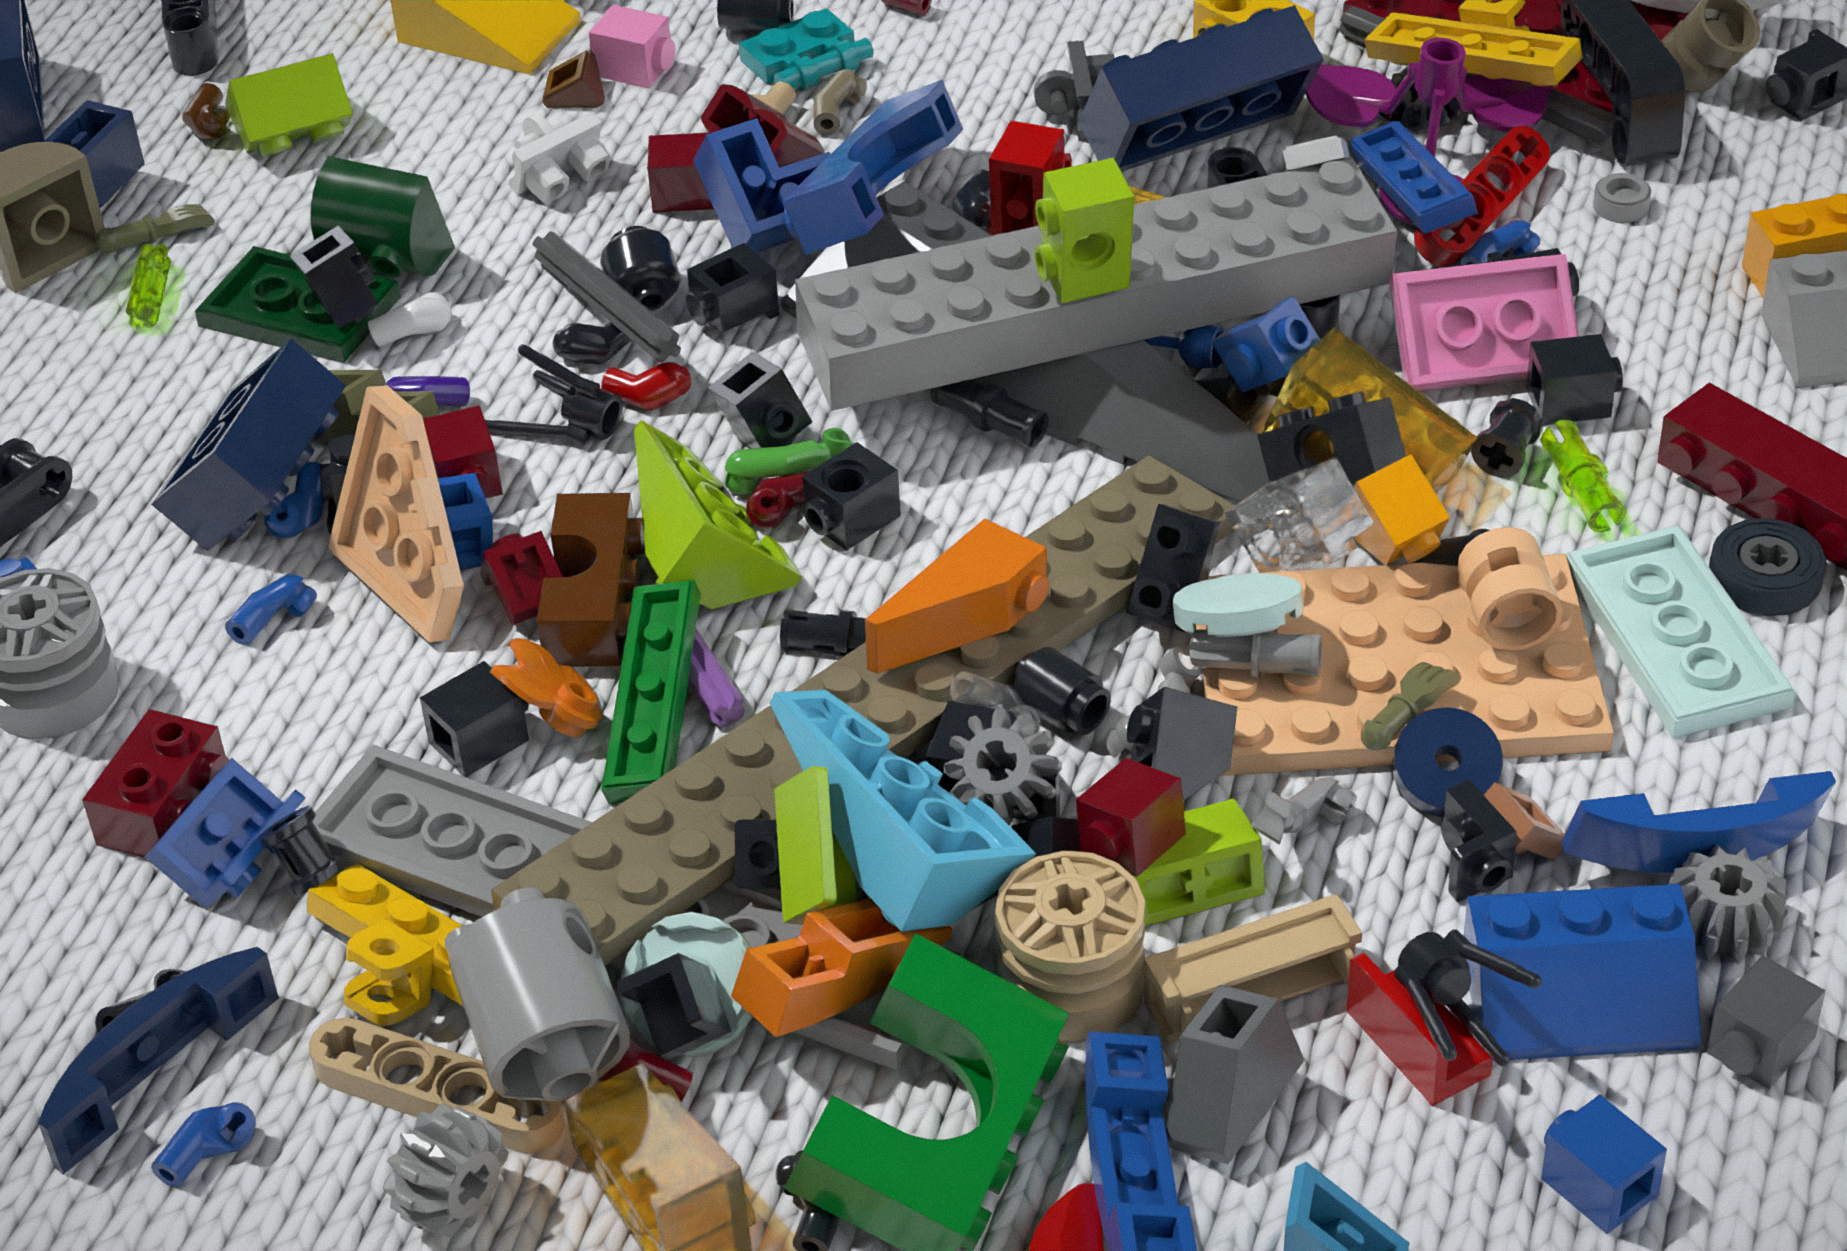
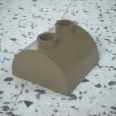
[0,142,105,293]

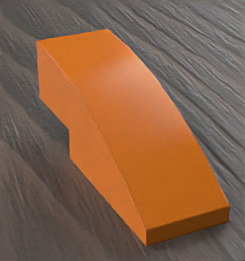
[731,899,953,1037]

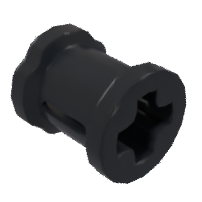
[1471,398,1544,478]
[258,806,346,896]

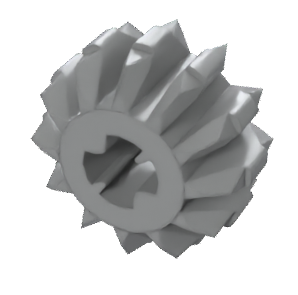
[944,708,1062,826]
[1669,844,1788,964]
[383,1103,509,1237]

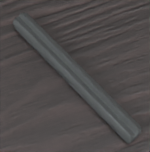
[532,231,681,362]

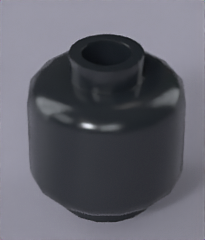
[600,226,681,312]

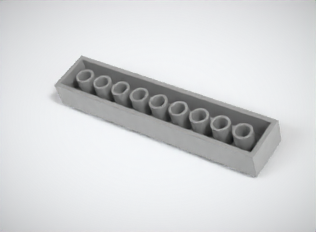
[795,157,1397,411]

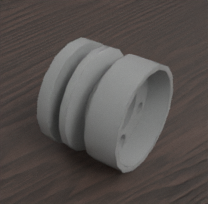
[0,568,120,739]

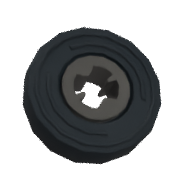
[1709,518,1826,616]

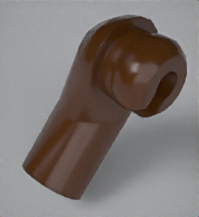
[182,83,229,141]

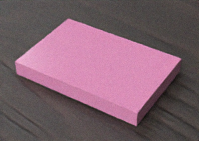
[1389,254,1579,393]

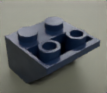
[43,100,145,208]

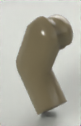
[813,69,867,135]

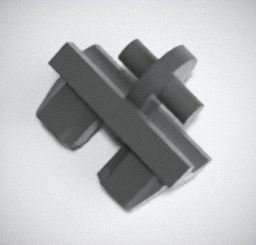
[1033,40,1115,141]

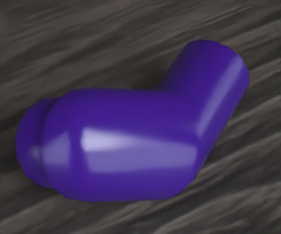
[386,376,470,407]

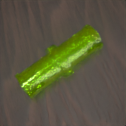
[1540,420,1626,532]

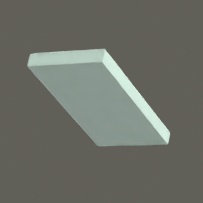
[1564,525,1796,738]

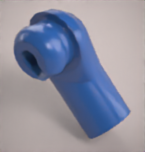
[264,462,324,538]
[151,1102,256,1187]

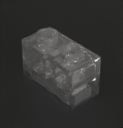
[1224,458,1374,573]

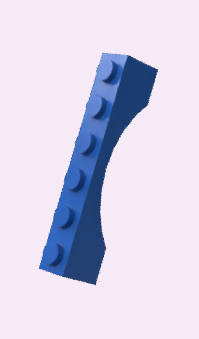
[782,80,963,255]

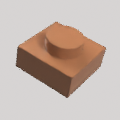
[1484,782,1565,860]

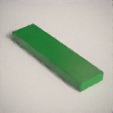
[601,580,701,804]

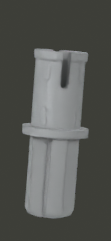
[1189,629,1322,678]

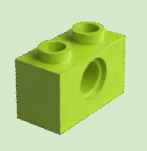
[1034,158,1135,303]

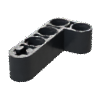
[1561,0,1685,166]

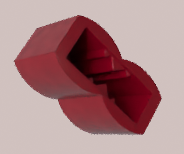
[701,84,825,168]

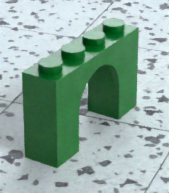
[784,933,1069,1251]

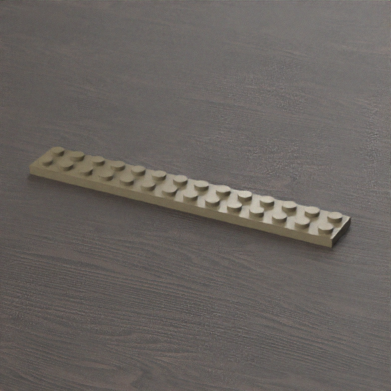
[491,455,1240,966]

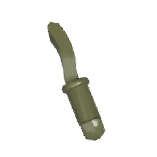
[96,204,215,252]
[1360,662,1459,751]

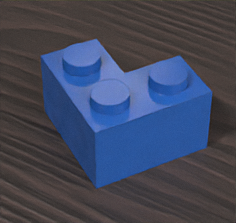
[693,118,830,253]

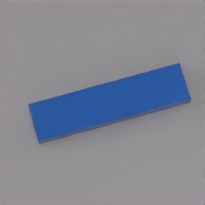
[1348,121,1477,234]

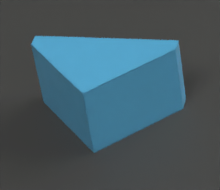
[1284,1161,1409,1251]

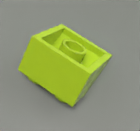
[225,53,353,156]

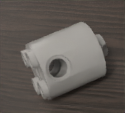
[444,887,630,1101]

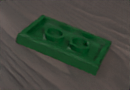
[195,246,401,363]

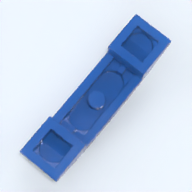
[1561,771,1836,873]
[1086,1031,1197,1251]

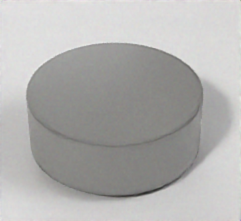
[1593,173,1651,223]

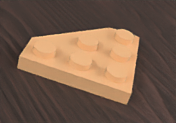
[328,385,464,643]

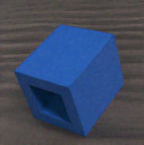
[1541,1094,1667,1234]

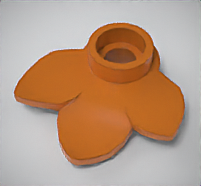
[490,638,603,738]

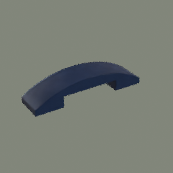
[38,947,279,1175]

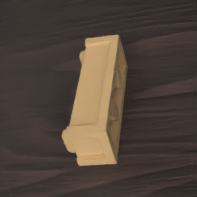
[1144,894,1363,1045]

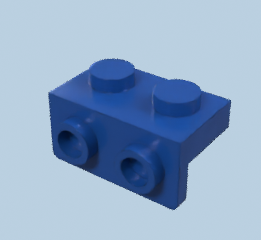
[145,758,306,910]

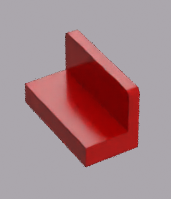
[1347,953,1493,1106]

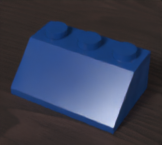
[1463,884,1701,1061]

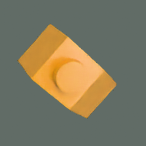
[1339,454,1450,565]

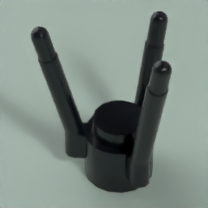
[485,344,623,446]
[1394,929,1542,1067]

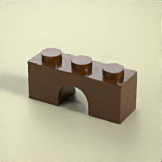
[537,493,645,667]

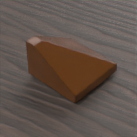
[542,50,605,108]

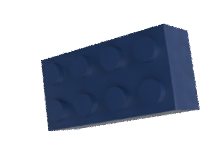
[1079,5,1324,172]

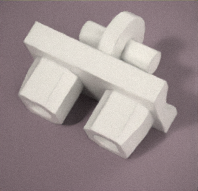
[509,112,610,205]

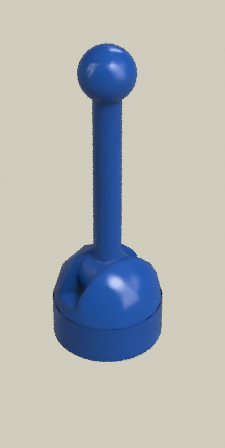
[1144,324,1224,370]

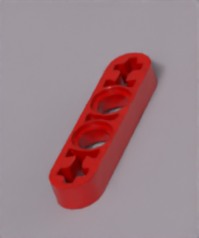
[1414,126,1550,267]

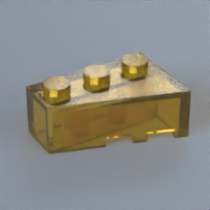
[1261,327,1478,495]
[564,1063,756,1251]

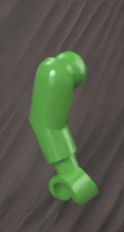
[725,428,854,494]

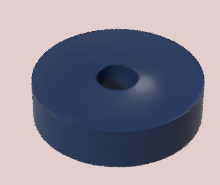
[1392,707,1503,817]

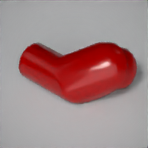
[601,362,692,410]

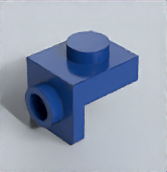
[1212,297,1322,392]

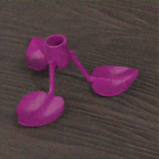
[1305,38,1554,229]

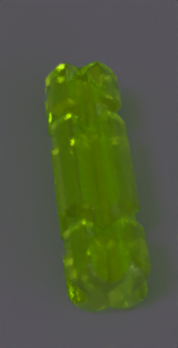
[125,243,171,329]

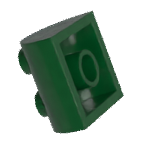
[310,156,455,278]

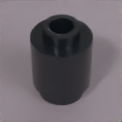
[717,0,794,34]
[1013,646,1111,735]

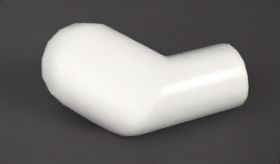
[368,292,452,347]

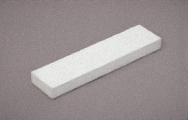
[1283,135,1350,171]

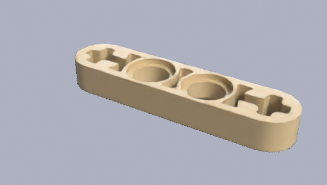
[309,1018,565,1153]

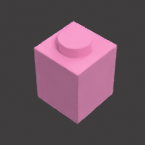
[588,5,675,88]

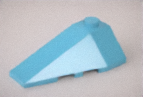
[770,690,1036,931]

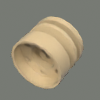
[995,851,1145,1043]

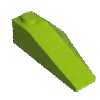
[634,420,802,610]

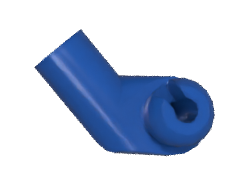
[1460,220,1541,266]
[225,574,317,645]

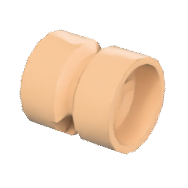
[1458,527,1563,651]

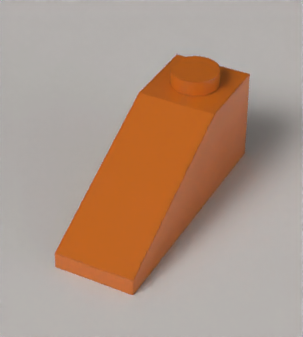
[865,518,1049,674]

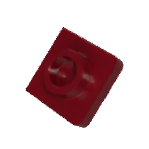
[480,531,563,625]

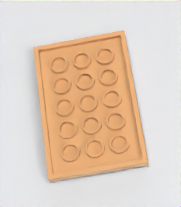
[1194,554,1614,776]

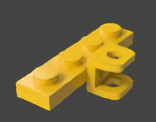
[1365,0,1583,86]
[307,863,463,1026]

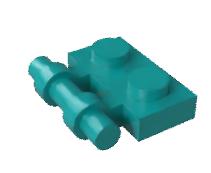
[738,8,874,91]

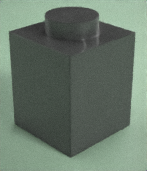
[1707,955,1826,1089]

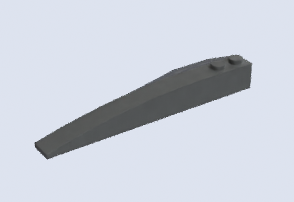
[781,181,1310,524]

